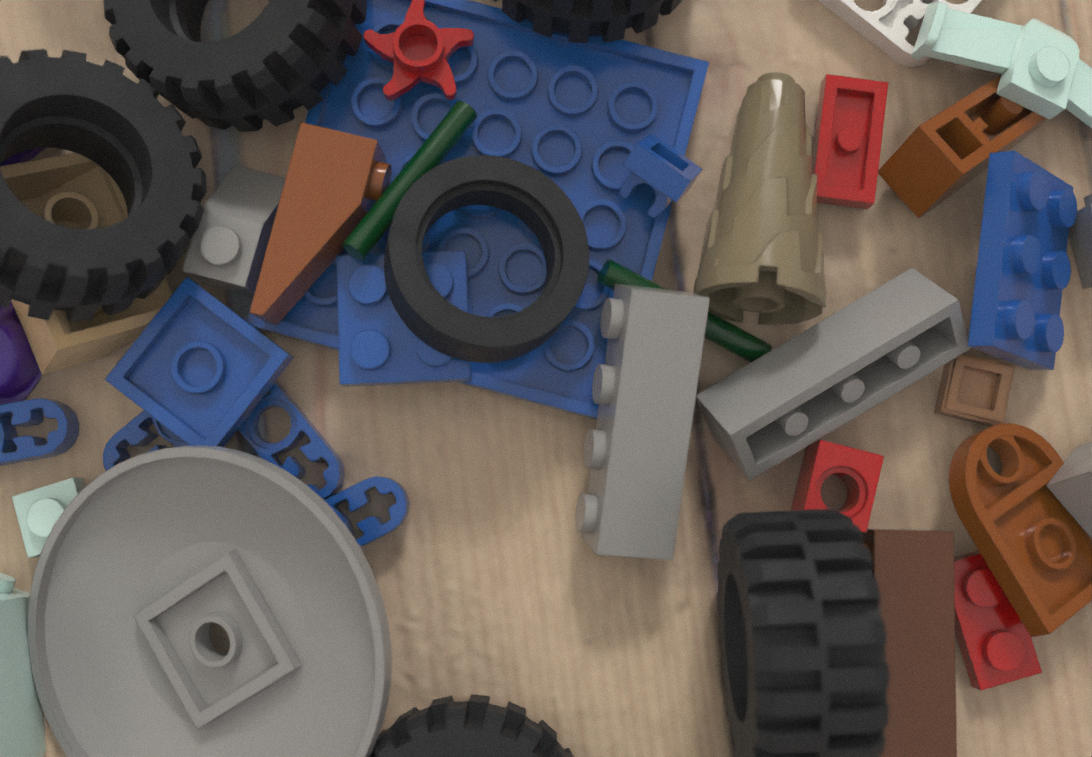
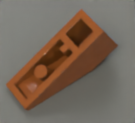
[878,75,1048,218]
[249,122,392,325]

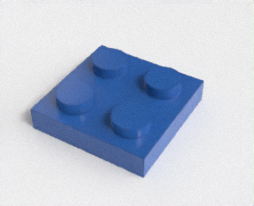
[336,250,472,387]
[104,277,294,447]

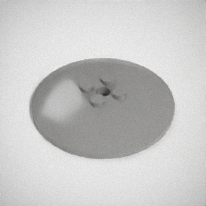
[27,445,392,757]

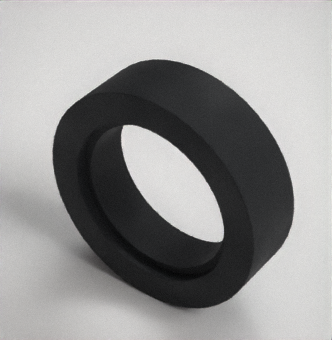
[384,155,589,363]

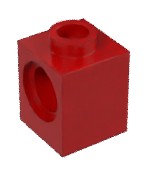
[790,440,884,533]

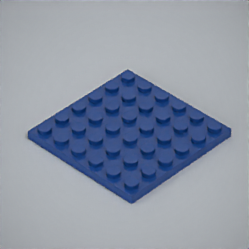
[246,0,709,420]

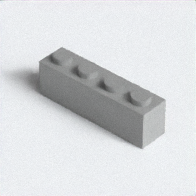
[696,267,971,481]
[575,284,710,560]

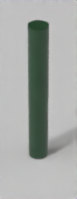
[342,101,477,260]
[597,259,772,362]

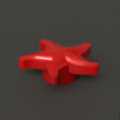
[364,0,474,101]

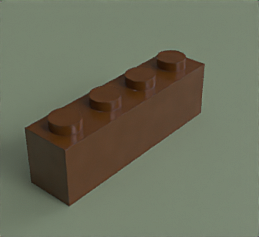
[861,529,957,757]

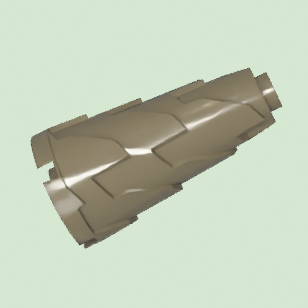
[693,72,826,325]

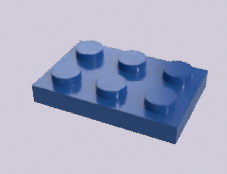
[968,150,1077,370]

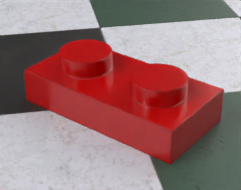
[812,74,889,210]
[954,550,1042,691]

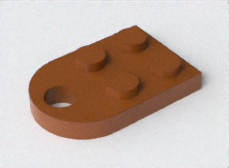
[949,423,1092,637]

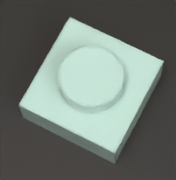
[12,477,85,558]

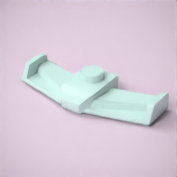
[912,1,1092,129]

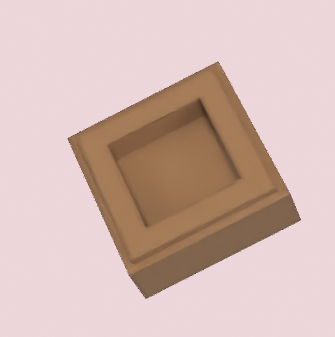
[934,353,1015,427]

